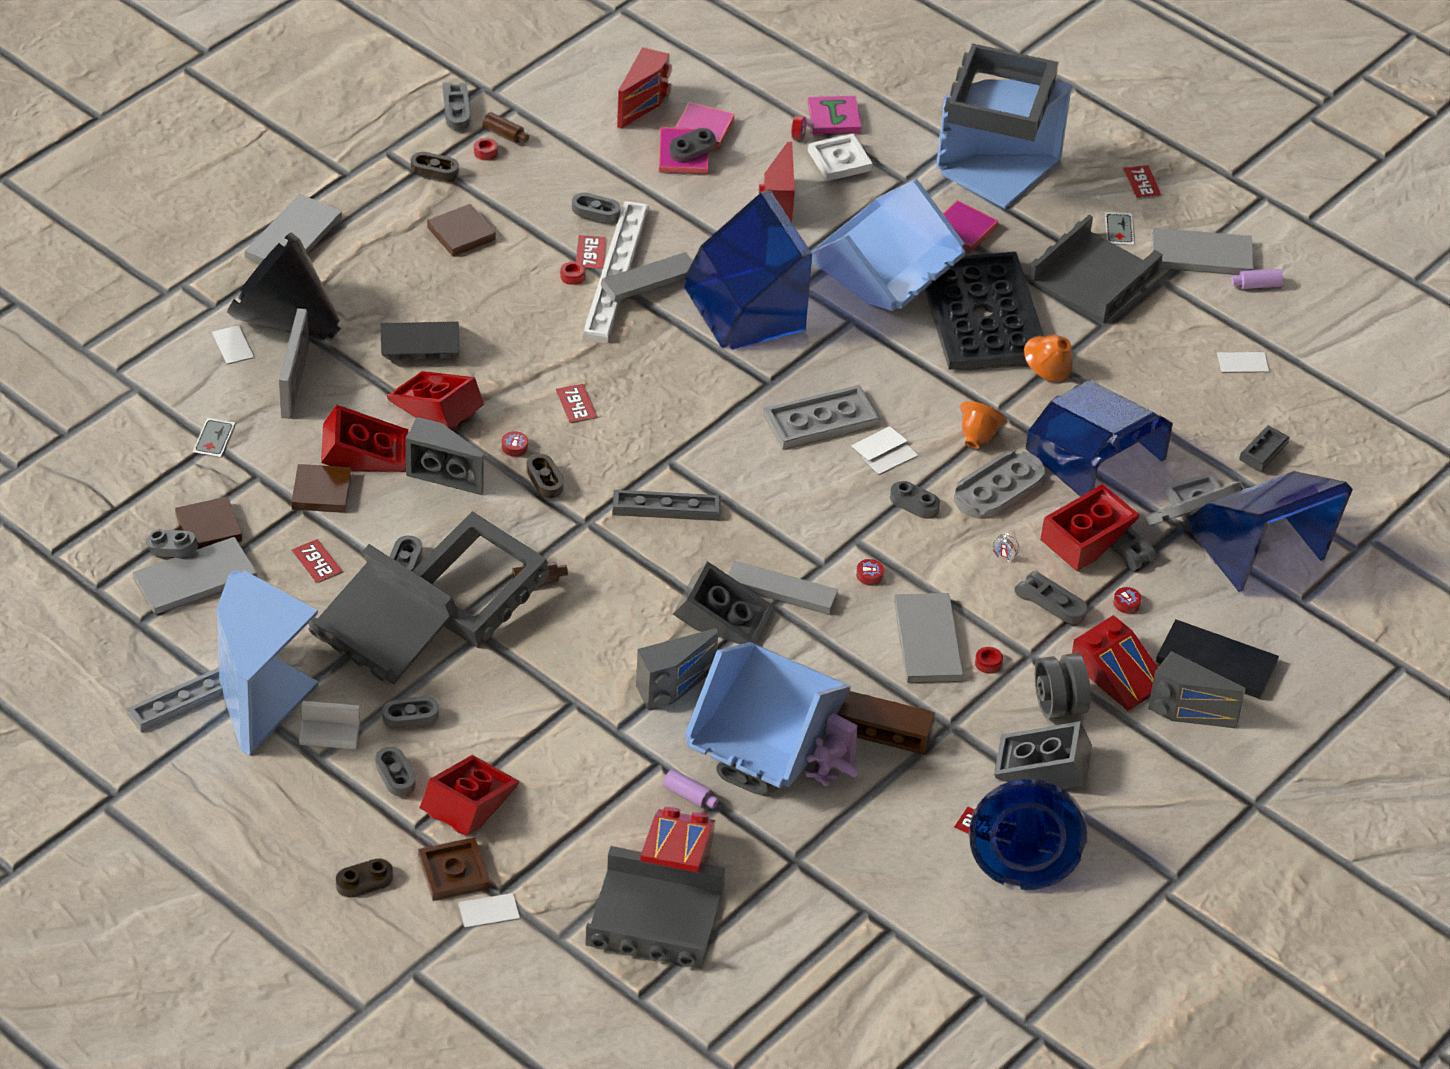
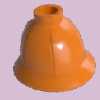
[1024,334,1073,382]
[960,401,1008,449]

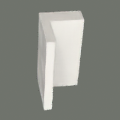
[299,701,360,749]

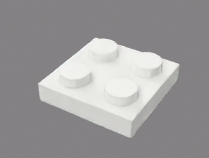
[808,134,872,181]

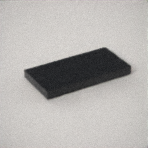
[1156,619,1279,699]

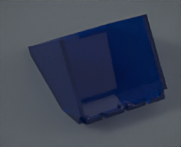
[684,190,812,350]
[1189,471,1353,592]

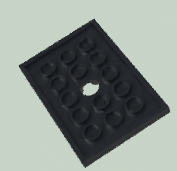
[925,251,1044,370]

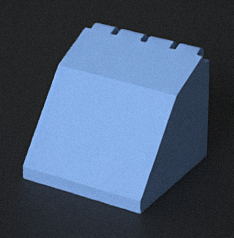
[936,79,1072,209]
[807,179,966,311]
[217,570,319,755]
[685,642,851,788]

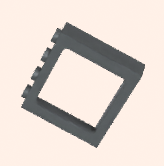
[944,43,1059,141]
[412,511,550,648]

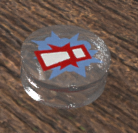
[992,533,1020,561]

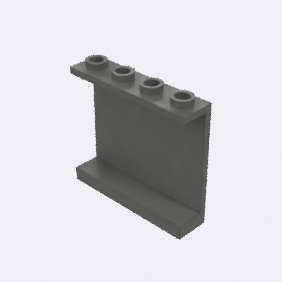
[1029,215,1163,324]
[308,544,458,684]
[585,846,725,969]

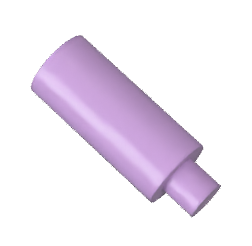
[1231,269,1283,289]
[663,769,719,809]

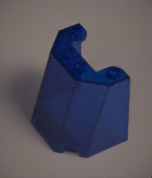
[1026,380,1173,496]

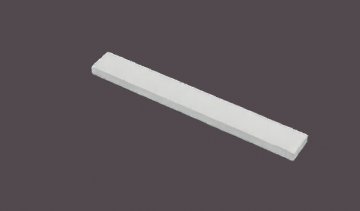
[583,201,649,343]

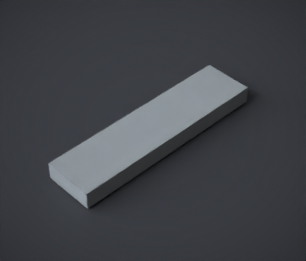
[601,252,699,302]
[728,561,838,614]
[127,668,223,732]

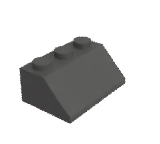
[380,321,459,360]

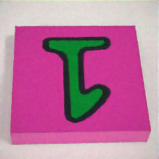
[808,96,861,135]

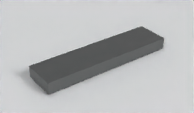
[612,490,721,521]

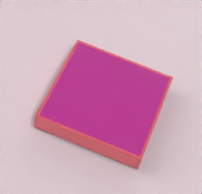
[675,102,735,149]
[659,127,708,174]
[943,200,998,253]

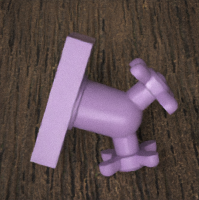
[805,713,858,786]

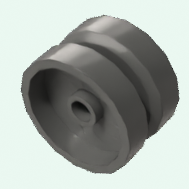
[1034,653,1091,719]

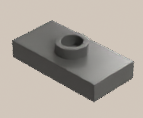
[1239,425,1290,472]

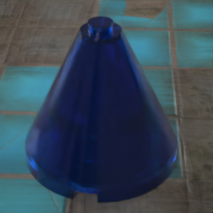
[969,779,1087,890]

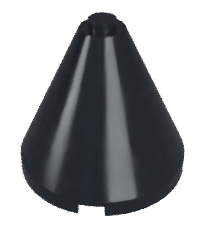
[227,232,341,341]

